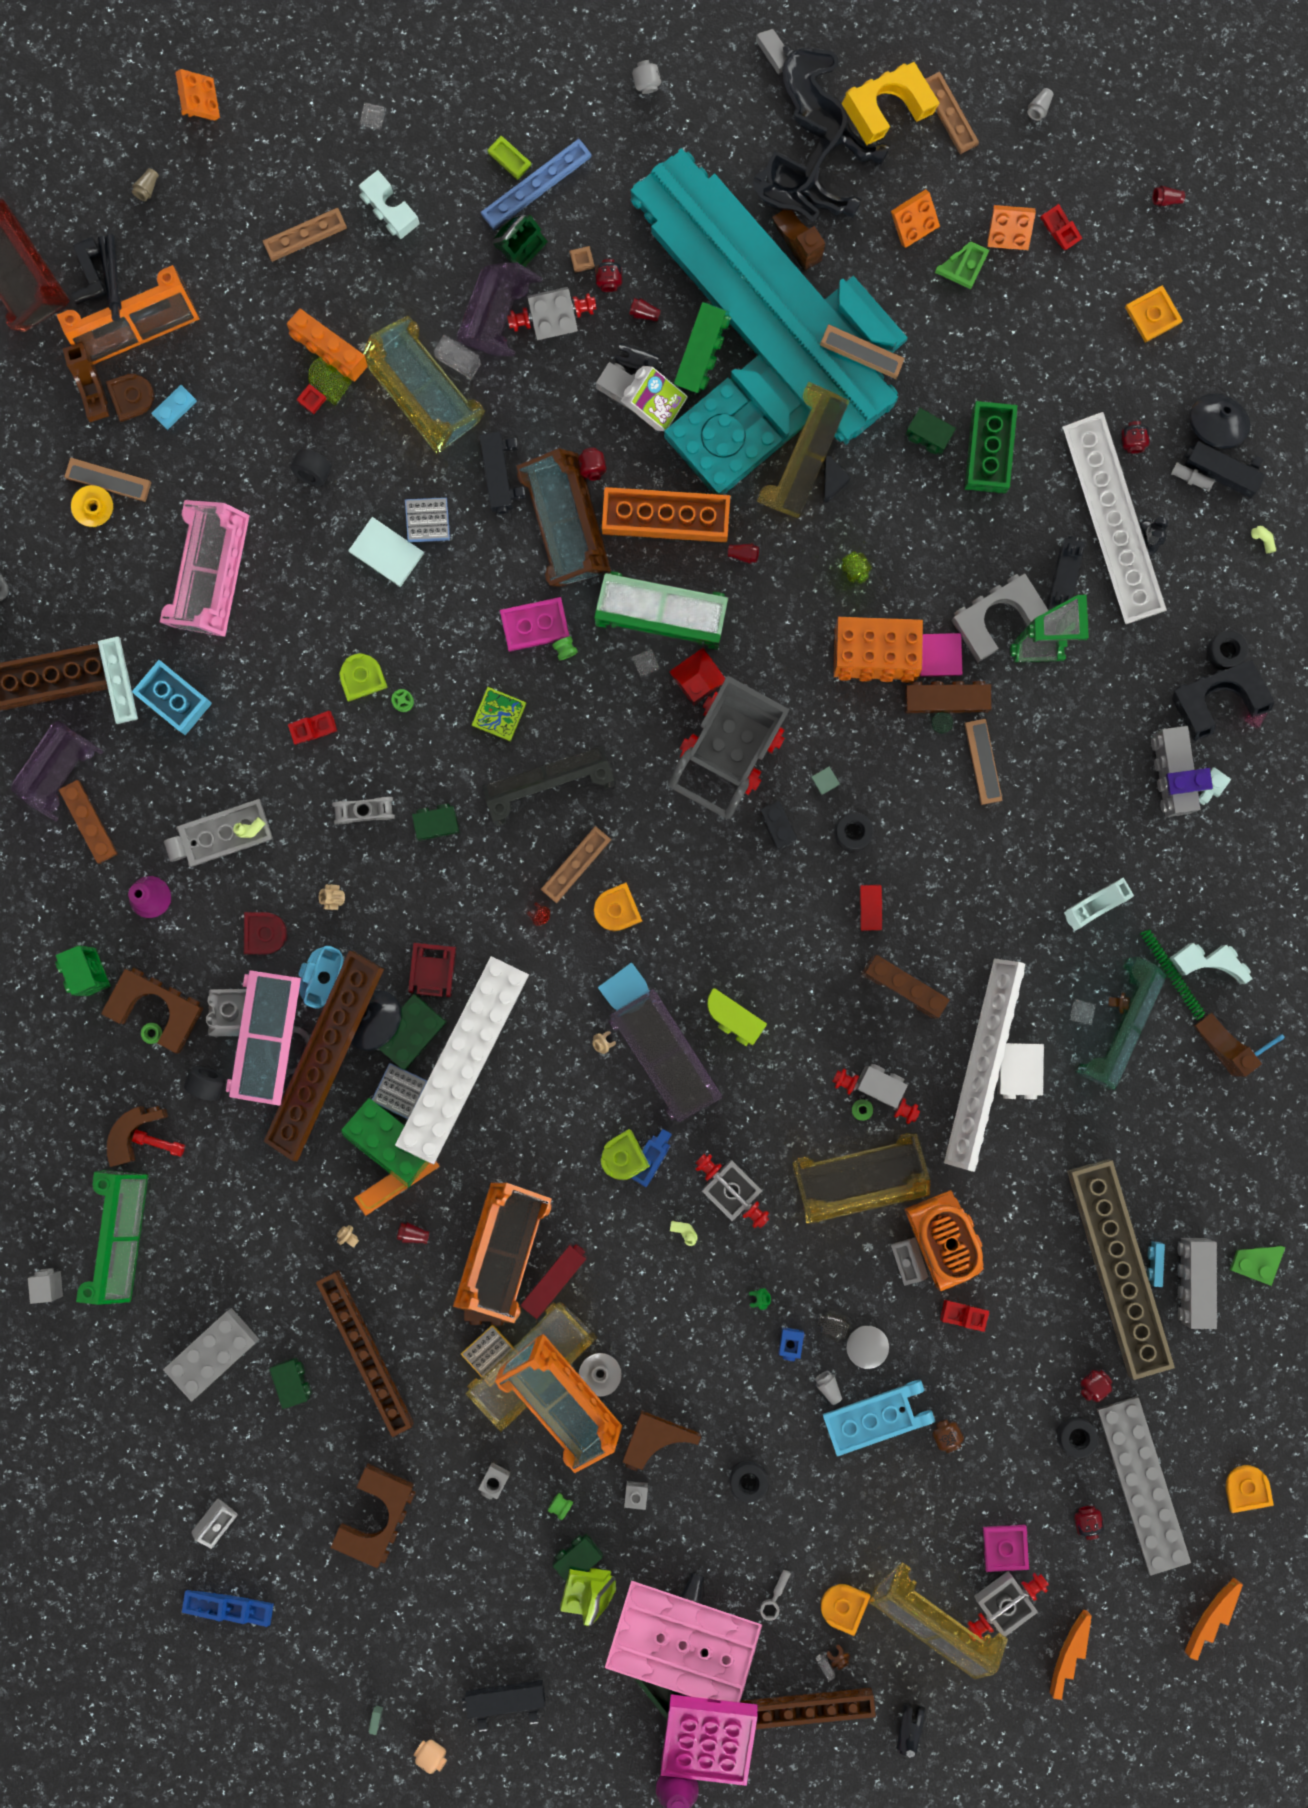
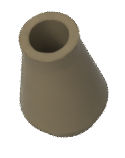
[132,168,159,201]

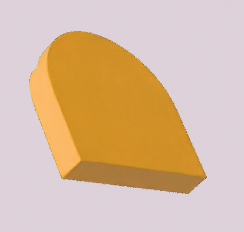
[594,883,642,931]
[1226,1465,1274,1513]
[821,1584,871,1636]

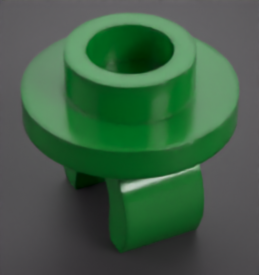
[749,1288,771,1310]

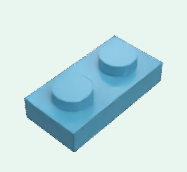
[151,385,197,430]
[1147,1242,1165,1287]

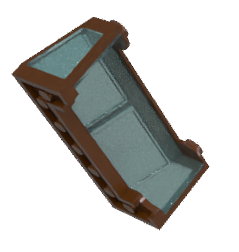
[516,448,611,587]

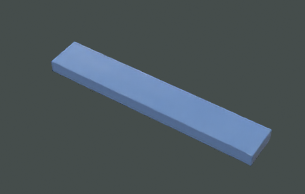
[481,139,592,230]

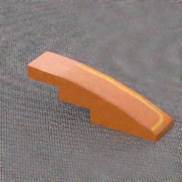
[354,1161,440,1216]
[1184,1578,1243,1661]
[1050,1610,1092,1700]

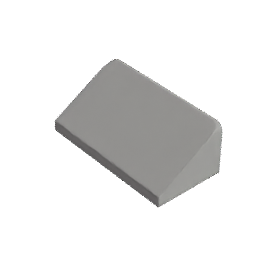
[756,29,787,74]
[891,1237,928,1286]
[192,1499,238,1549]

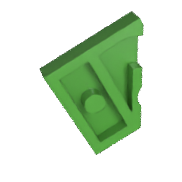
[935,242,989,289]
[1230,1246,1285,1286]

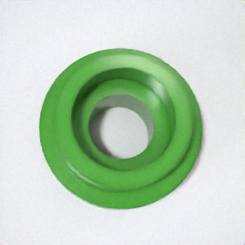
[141,1023,163,1044]
[852,1099,873,1121]

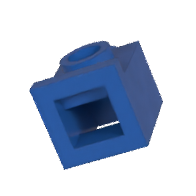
[778,1327,804,1361]

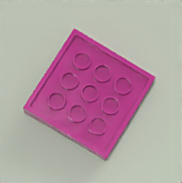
[661,1694,757,1786]

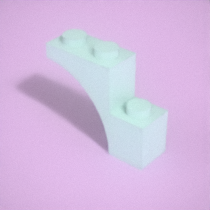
[1170,943,1252,984]

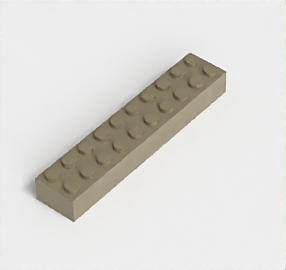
[1067,1159,1175,1380]

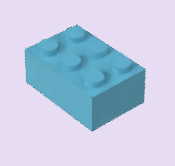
[132,660,212,735]

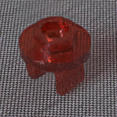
[527,903,550,926]

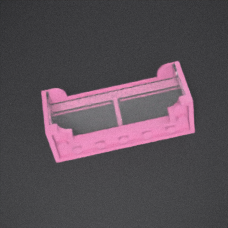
[160,500,250,637]

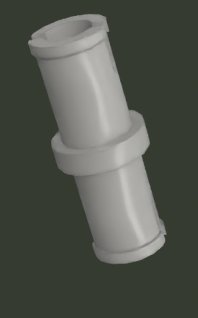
[1171,462,1215,492]

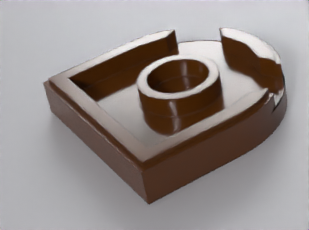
[106,374,154,422]

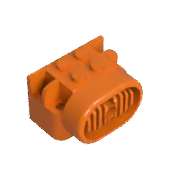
[904,1190,984,1292]

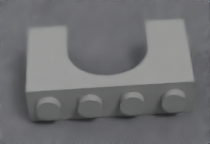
[951,574,1052,662]

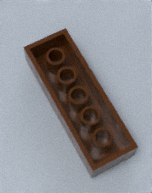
[0,643,108,711]

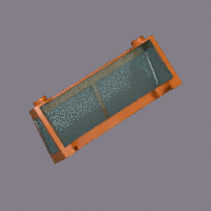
[495,1334,622,1473]

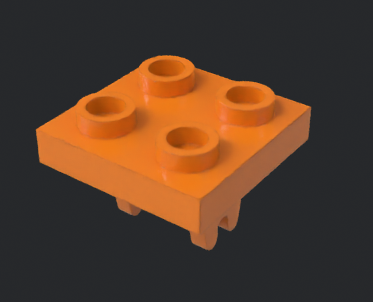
[175,69,220,121]
[891,189,940,248]
[987,205,1036,250]

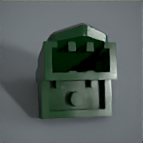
[492,215,548,272]

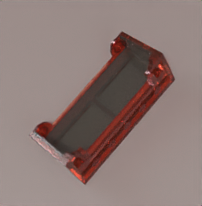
[0,199,70,331]

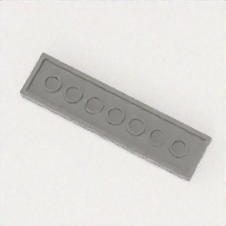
[1097,1396,1191,1576]

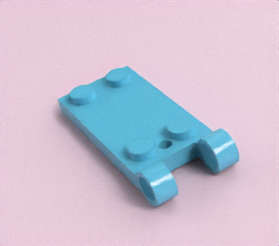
[823,1380,935,1456]

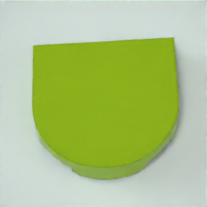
[339,653,388,702]
[601,1129,650,1180]

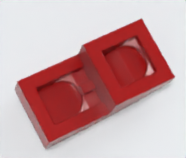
[1040,204,1083,251]
[288,711,337,744]
[860,885,882,930]
[940,1300,989,1332]

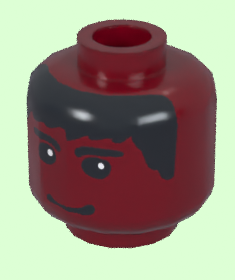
[595,259,622,292]
[1121,421,1149,454]
[1074,1506,1104,1540]

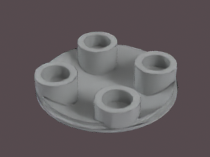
[846,1326,889,1369]

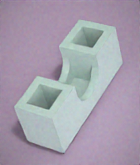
[359,170,420,239]

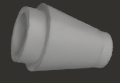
[1027,88,1054,121]
[815,1371,842,1405]

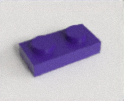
[1166,768,1213,795]

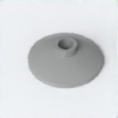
[579,1353,621,1396]

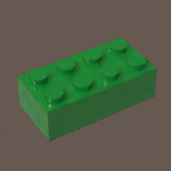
[674,302,731,393]
[965,401,1018,494]
[341,1098,429,1188]

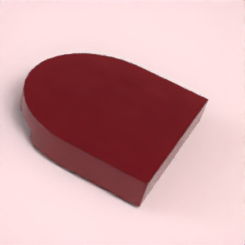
[244,912,287,955]

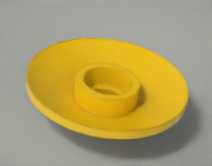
[71,485,113,527]

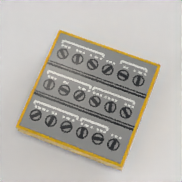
[461,1325,520,1386]

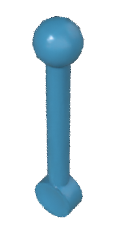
[1254,1034,1285,1056]

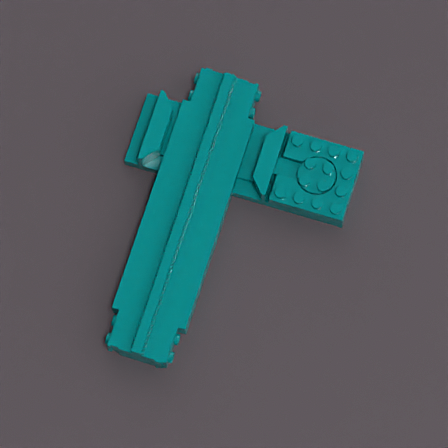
[630,148,908,495]

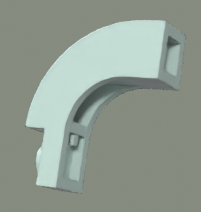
[1064,878,1134,931]

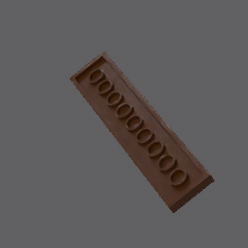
[263,950,384,1161]

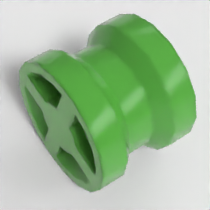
[552,636,578,661]
[391,689,414,712]
[547,1493,573,1521]

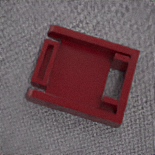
[408,943,456,997]

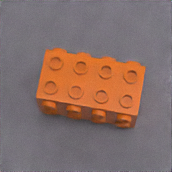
[833,617,923,683]

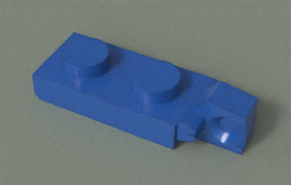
[632,1129,672,1187]

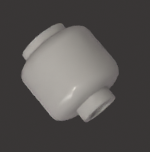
[632,60,661,94]

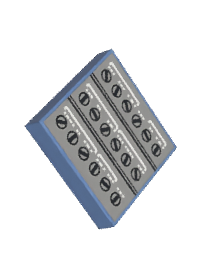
[405,498,450,542]
[372,1063,427,1119]

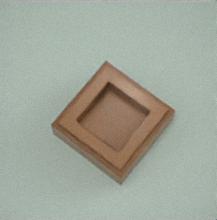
[570,246,595,273]

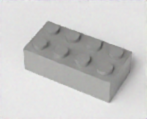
[1151,726,1201,817]
[1177,1238,1217,1329]
[163,1308,260,1402]

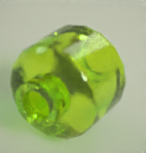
[841,551,872,584]

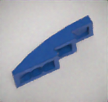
[182,1590,274,1627]

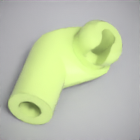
[1251,526,1276,554]
[233,817,266,838]
[670,1221,697,1246]

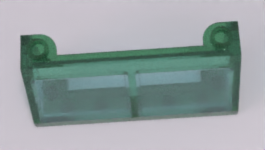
[1075,957,1167,1091]

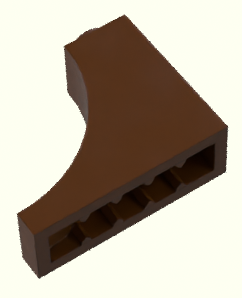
[772,210,826,271]
[1193,1013,1262,1077]
[623,1410,701,1471]

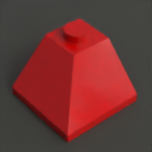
[669,648,725,706]

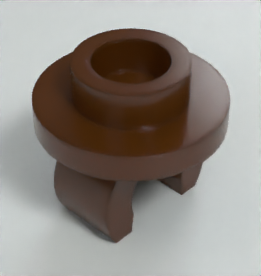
[1108,992,1130,1014]
[827,1645,850,1670]

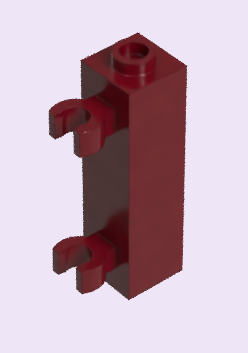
[520,1243,587,1319]

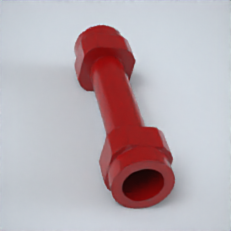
[132,1130,185,1157]

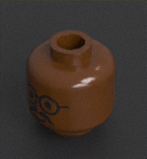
[932,1419,964,1453]

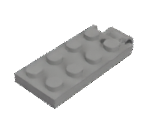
[164,799,273,867]

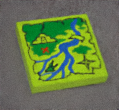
[472,687,527,742]

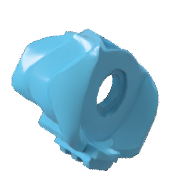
[298,946,344,1009]

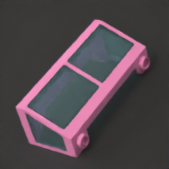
[226,971,301,1105]

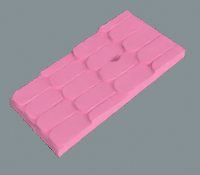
[605,1581,762,1703]

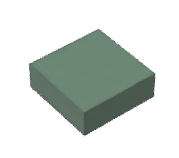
[811,766,840,796]
[368,1706,383,1735]

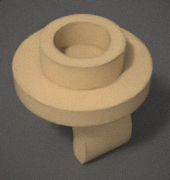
[593,1031,616,1054]
[337,1225,359,1247]

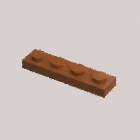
[59,780,118,864]

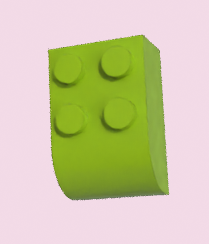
[707,988,767,1046]

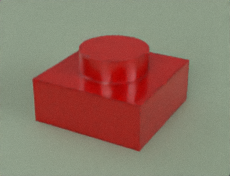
[296,384,327,415]

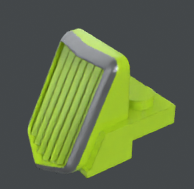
[560,1568,616,1626]

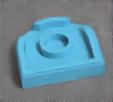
[598,963,648,1013]

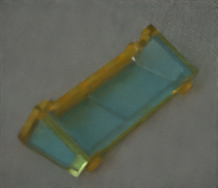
[362,315,485,454]

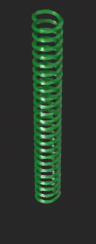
[1140,930,1205,1020]

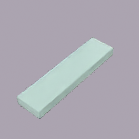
[98,637,138,724]

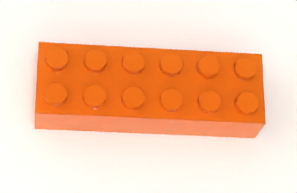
[602,487,730,542]

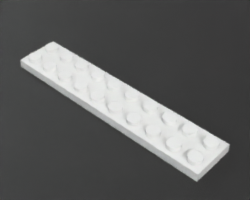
[1063,412,1167,624]
[395,956,529,1165]
[944,959,1025,1172]

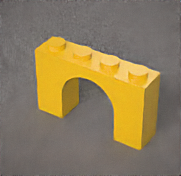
[841,62,940,145]

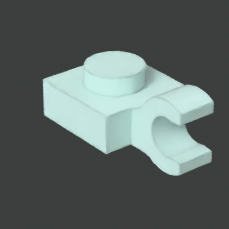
[1199,767,1231,805]

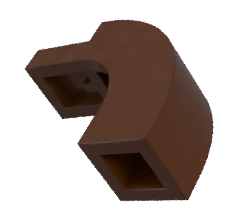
[63,342,110,422]
[107,1106,168,1167]

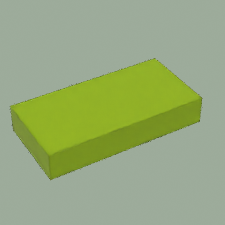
[487,136,532,180]

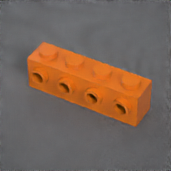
[287,309,368,382]

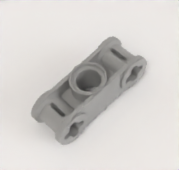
[332,797,395,824]

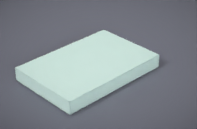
[348,517,424,587]

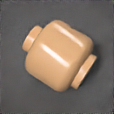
[414,1740,447,1774]

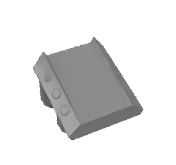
[206,989,251,1038]

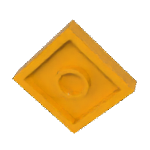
[1125,285,1183,343]

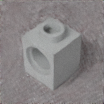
[478,1462,510,1499]
[624,1481,648,1510]

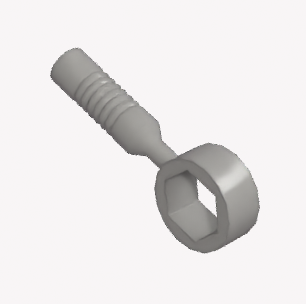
[760,1570,791,1621]

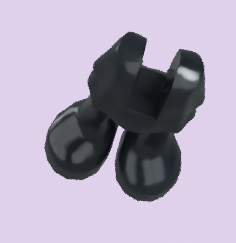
[1139,516,1169,557]

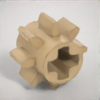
[318,884,345,910]

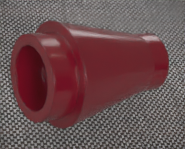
[1152,185,1185,207]
[629,298,661,322]
[728,543,759,564]
[397,1222,429,1244]

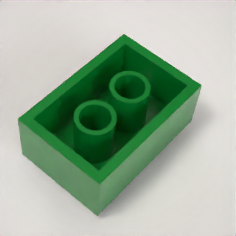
[55,945,111,996]

